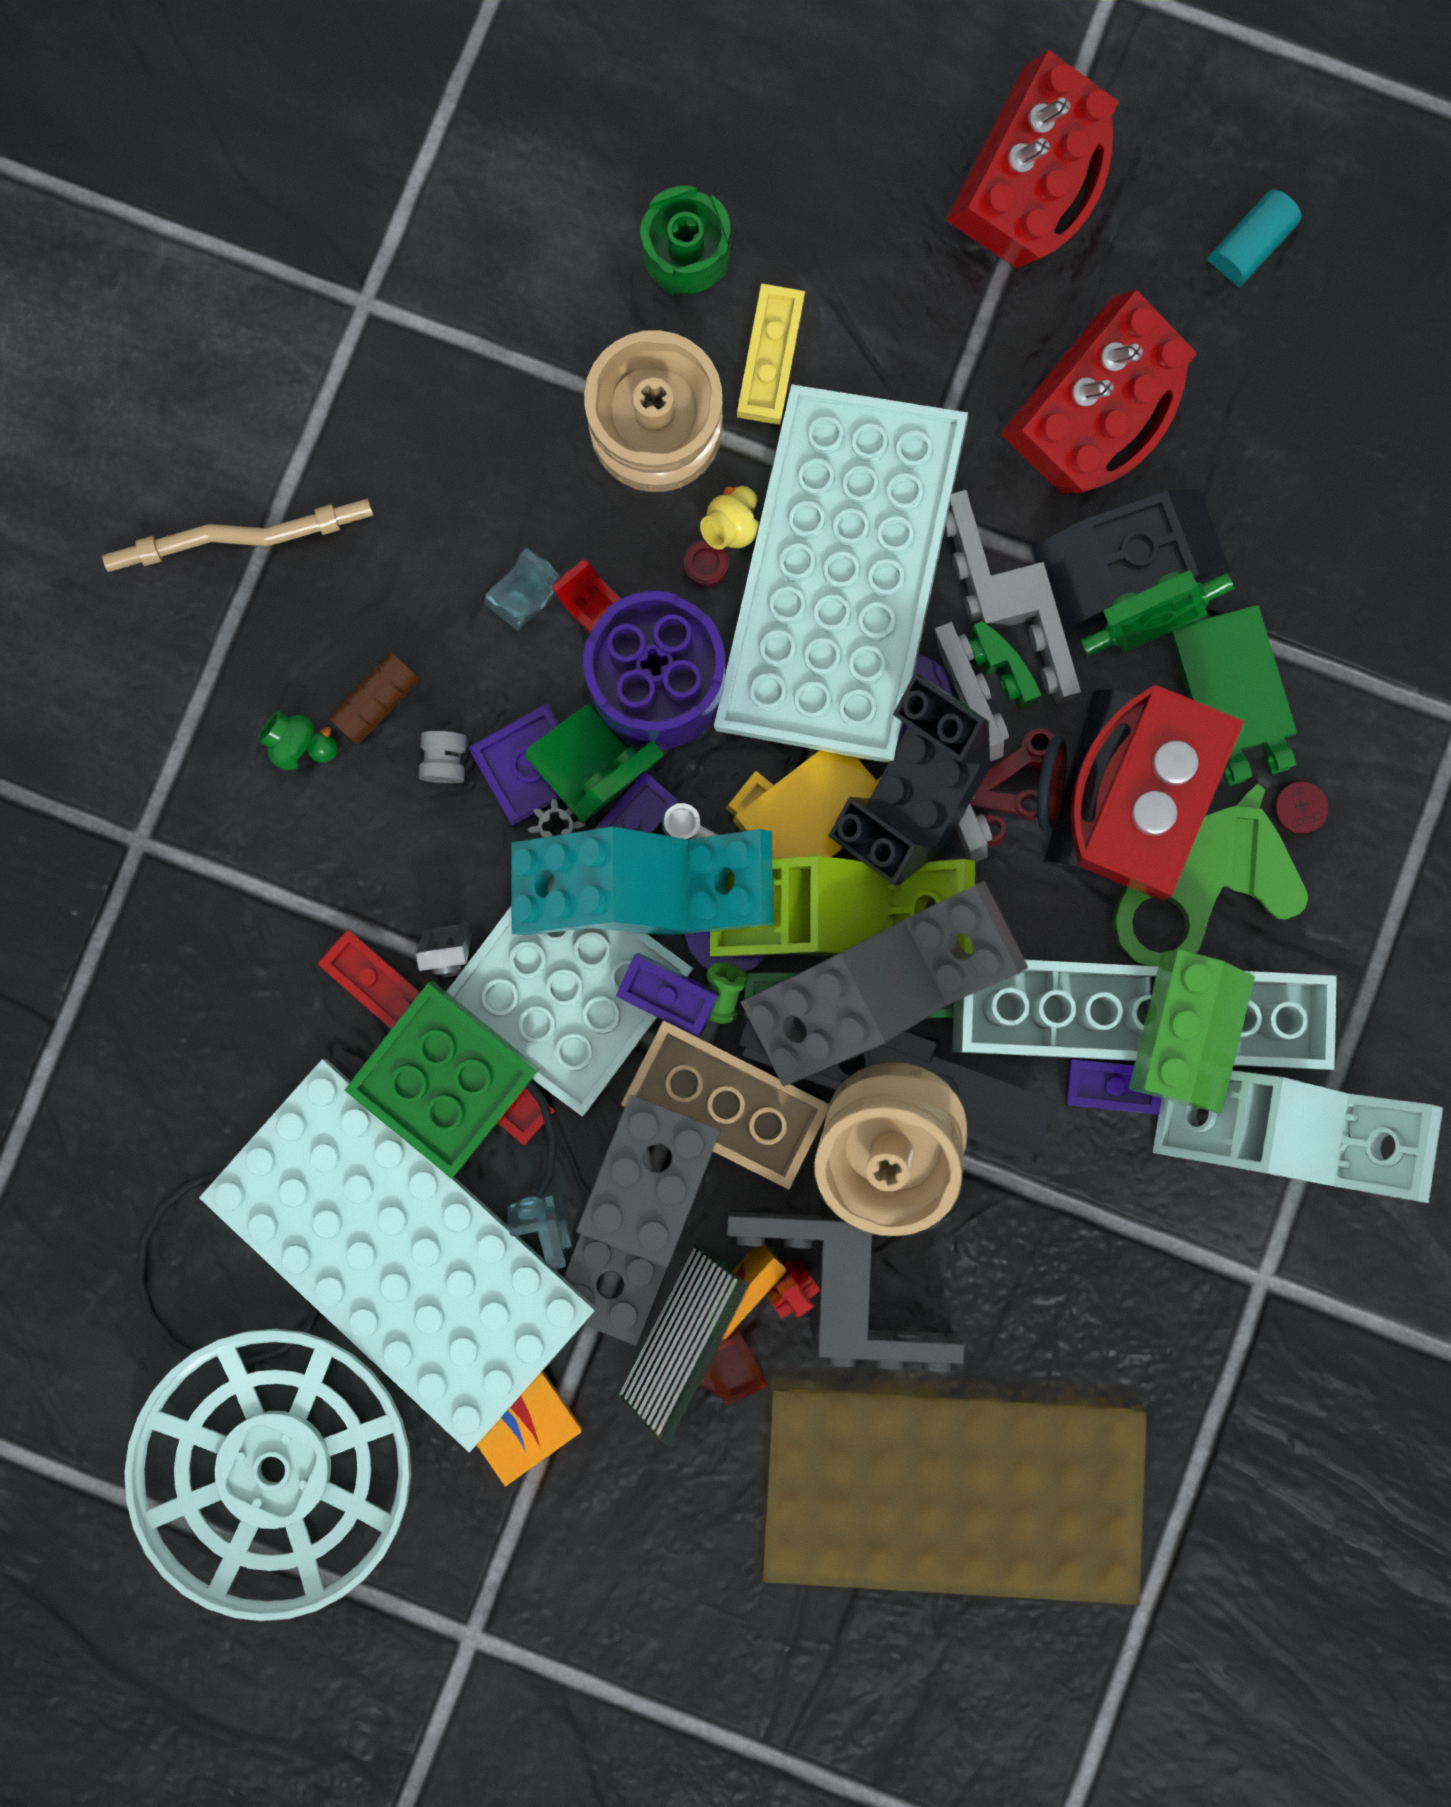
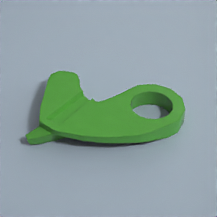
[1111,784,1308,967]

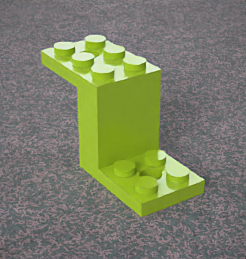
[710,856,975,957]

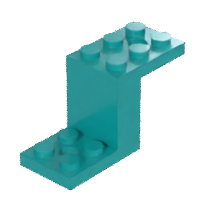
[511,827,773,936]

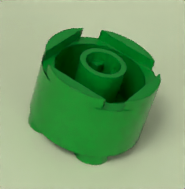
[640,186,731,295]

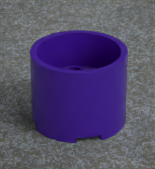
[583,591,725,749]

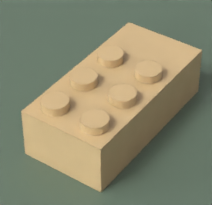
[621,1020,829,1189]

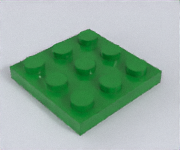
[344,981,540,1179]

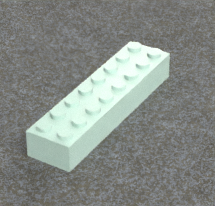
[952,960,1336,1070]

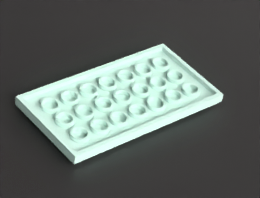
[714,384,968,763]
[199,1059,597,1452]

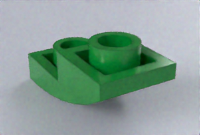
[968,621,1042,710]

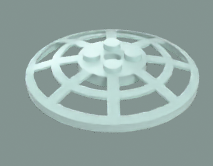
[125,1328,411,1621]

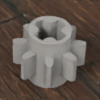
[528,799,587,838]

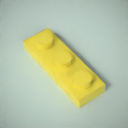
[737,283,805,425]

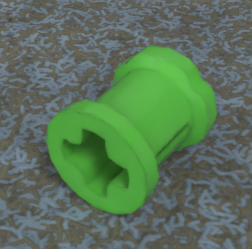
[706,962,748,1024]

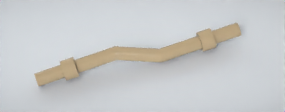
[102,498,373,572]

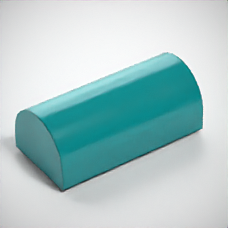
[1207,189,1301,288]

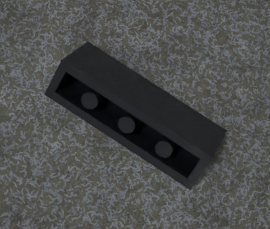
[1043,690,1138,883]

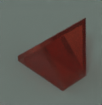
[654,1324,768,1406]

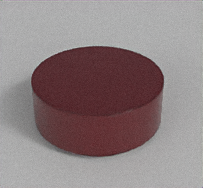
[684,540,729,588]

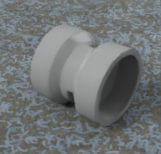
[418,731,467,783]

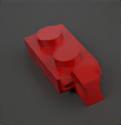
[766,1258,821,1319]

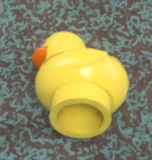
[700,486,759,550]

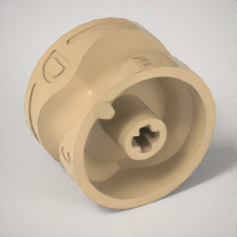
[584,330,723,492]
[815,1062,967,1236]

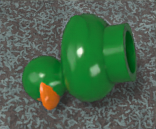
[258,711,338,771]

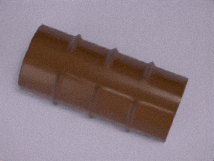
[328,652,420,745]

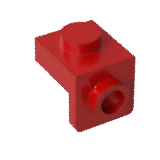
[552,559,621,634]

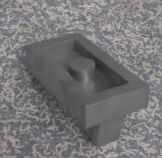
[416,922,472,978]

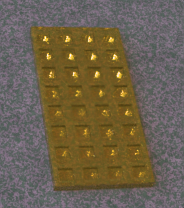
[763,1388,1147,1605]

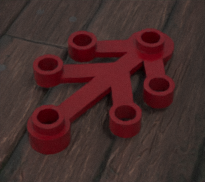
[952,728,1056,846]

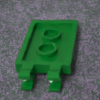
[1169,605,1297,786]

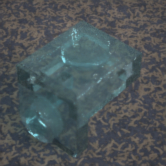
[483,548,560,631]
[508,1196,573,1270]

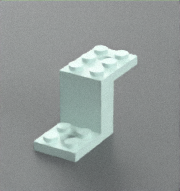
[1153,1071,1443,1203]

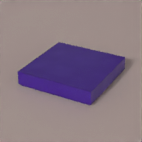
[468,703,562,827]

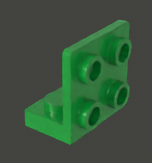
[525,705,664,824]

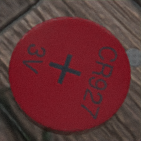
[1274,782,1328,834]

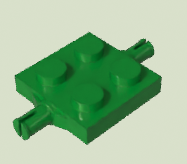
[1081,570,1235,657]

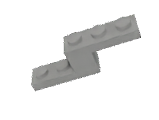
[944,490,1081,705]
[935,622,1009,862]

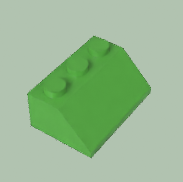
[1129,949,1255,1114]

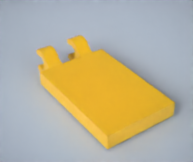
[732,750,882,859]

